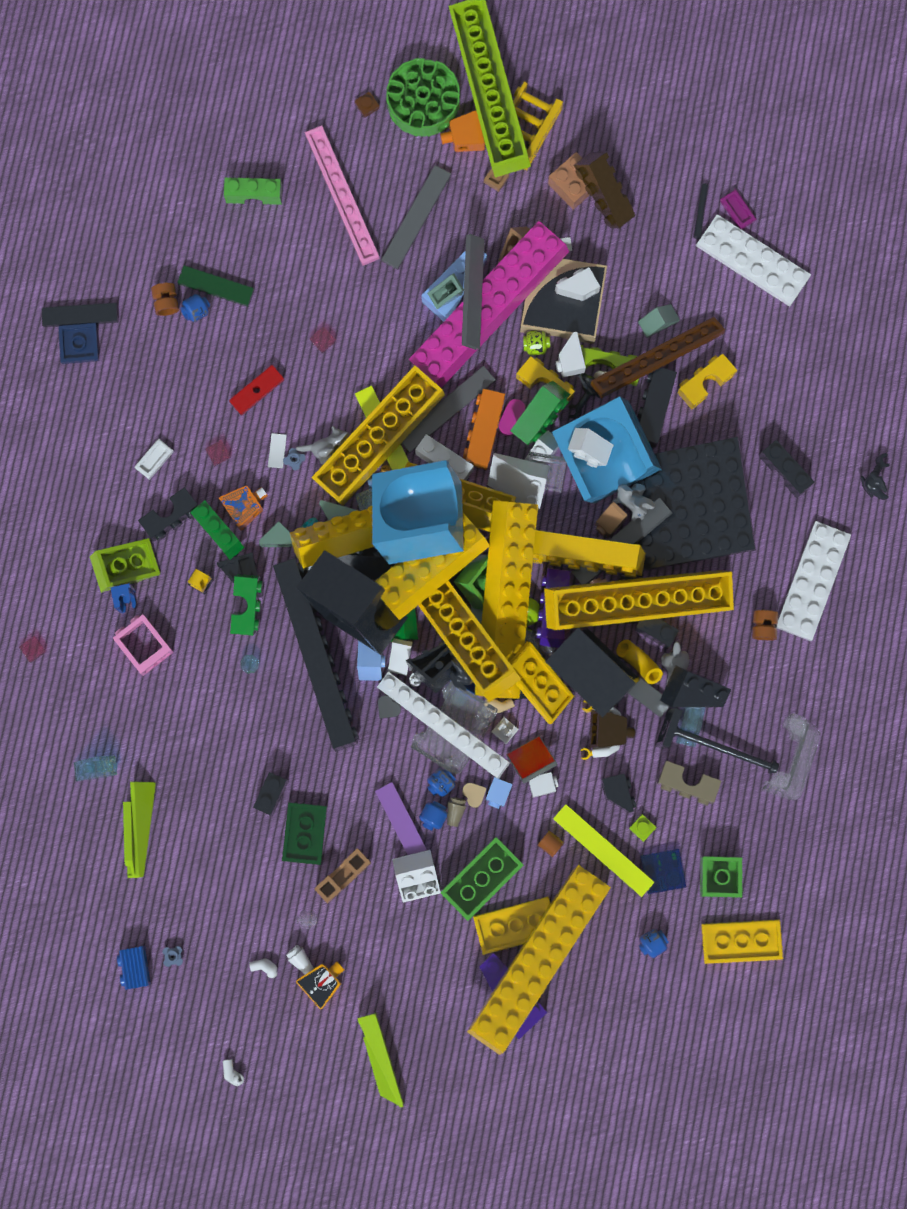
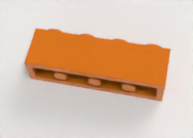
[463,389,505,470]

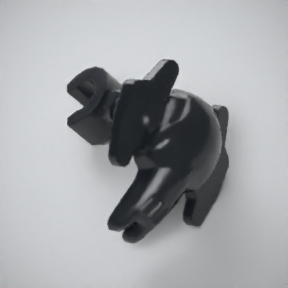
[569,373,600,420]
[860,453,890,500]
[450,657,473,691]

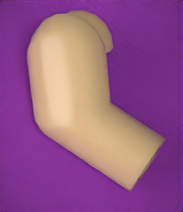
[485,698,515,713]

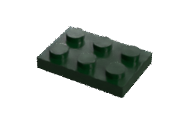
[282,803,327,865]

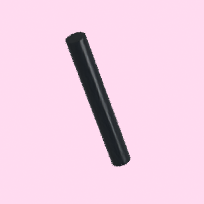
[693,184,709,239]

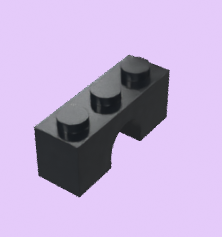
[759,440,814,498]
[138,487,198,542]

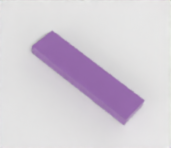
[375,782,427,855]

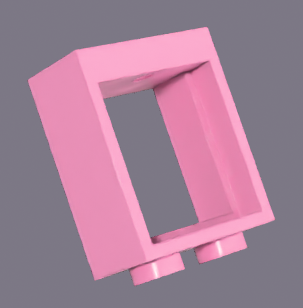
[113,614,174,676]

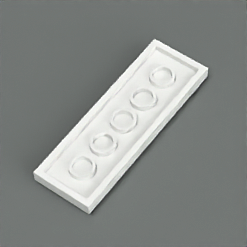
[696,214,811,307]
[775,521,851,641]

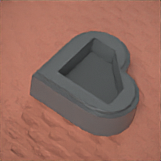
[378,695,401,719]

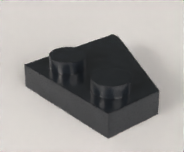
[217,552,263,590]

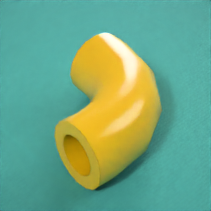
[616,639,663,684]

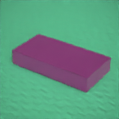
[720,189,756,230]

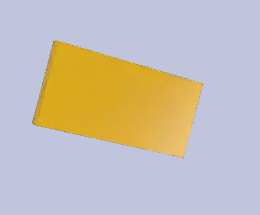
[509,642,574,724]
[473,896,550,955]
[701,920,783,964]

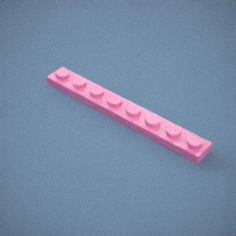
[305,126,380,266]

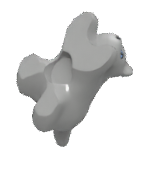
[296,426,349,465]
[613,484,655,520]
[661,641,690,685]

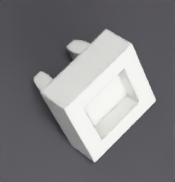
[492,717,519,744]

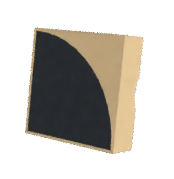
[520,259,607,344]

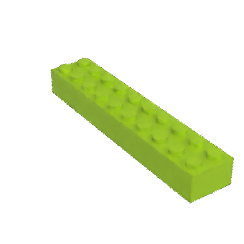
[449,0,531,177]

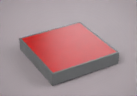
[506,735,558,784]

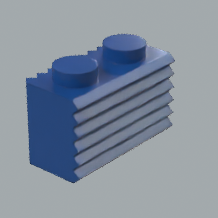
[117,946,151,990]

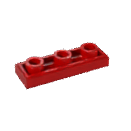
[229,365,285,416]

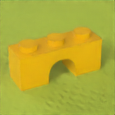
[678,354,738,410]
[516,356,575,413]

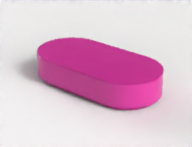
[499,399,525,436]

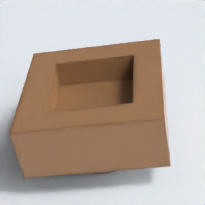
[484,168,509,192]

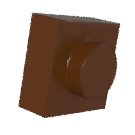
[354,91,380,118]

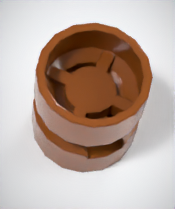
[151,283,179,316]
[752,610,778,641]

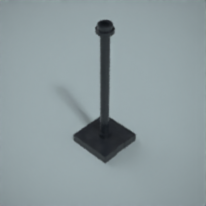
[655,708,779,774]

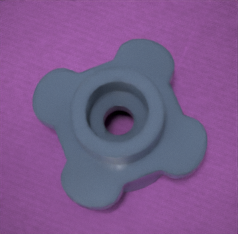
[283,448,306,471]
[163,946,183,967]

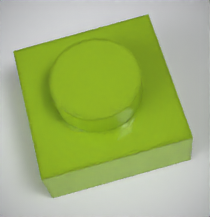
[629,814,657,842]

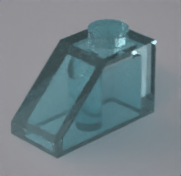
[676,707,705,747]
[74,756,117,781]

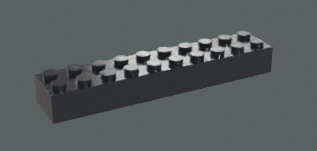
[273,558,359,752]

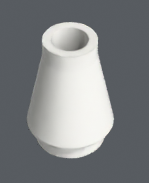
[286,945,314,975]

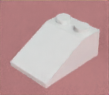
[487,453,550,509]

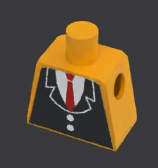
[296,961,345,1010]

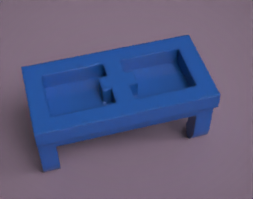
[110,583,136,614]

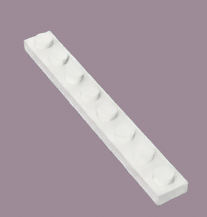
[377,672,510,779]

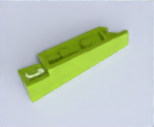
[123,782,156,878]
[357,1013,404,1108]

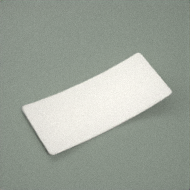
[268,433,286,468]

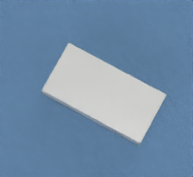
[134,439,174,480]
[388,638,412,675]

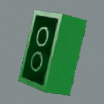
[510,381,571,445]

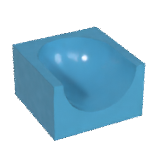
[552,397,662,504]
[372,460,464,564]

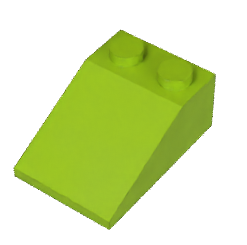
[90,538,160,593]

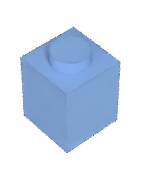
[486,777,512,809]

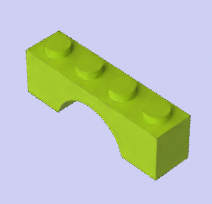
[580,345,639,386]

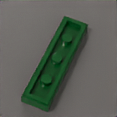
[177,266,255,307]

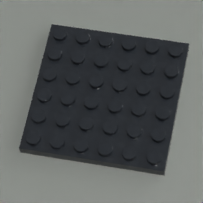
[630,437,756,571]

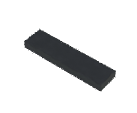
[42,303,118,327]

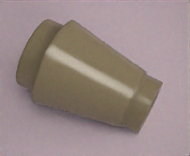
[447,797,467,827]

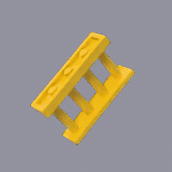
[513,82,563,171]

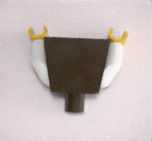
[580,700,635,760]

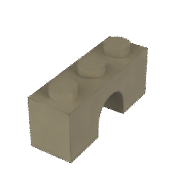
[657,761,722,806]

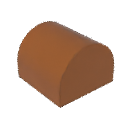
[537,830,564,858]

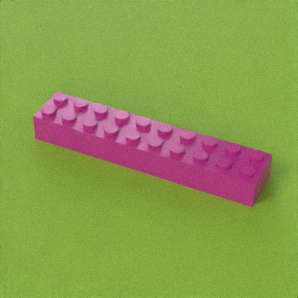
[409,221,569,388]

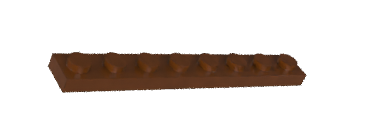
[591,317,725,398]

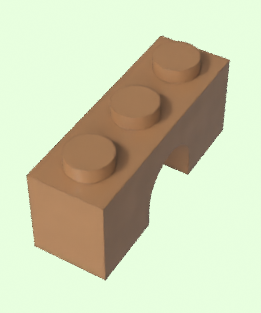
[314,848,371,903]

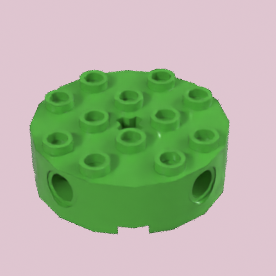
[386,58,460,136]

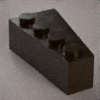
[574,152,636,229]

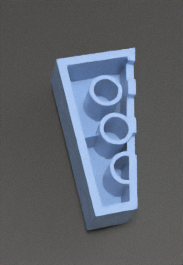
[421,252,487,322]
[357,598,386,681]

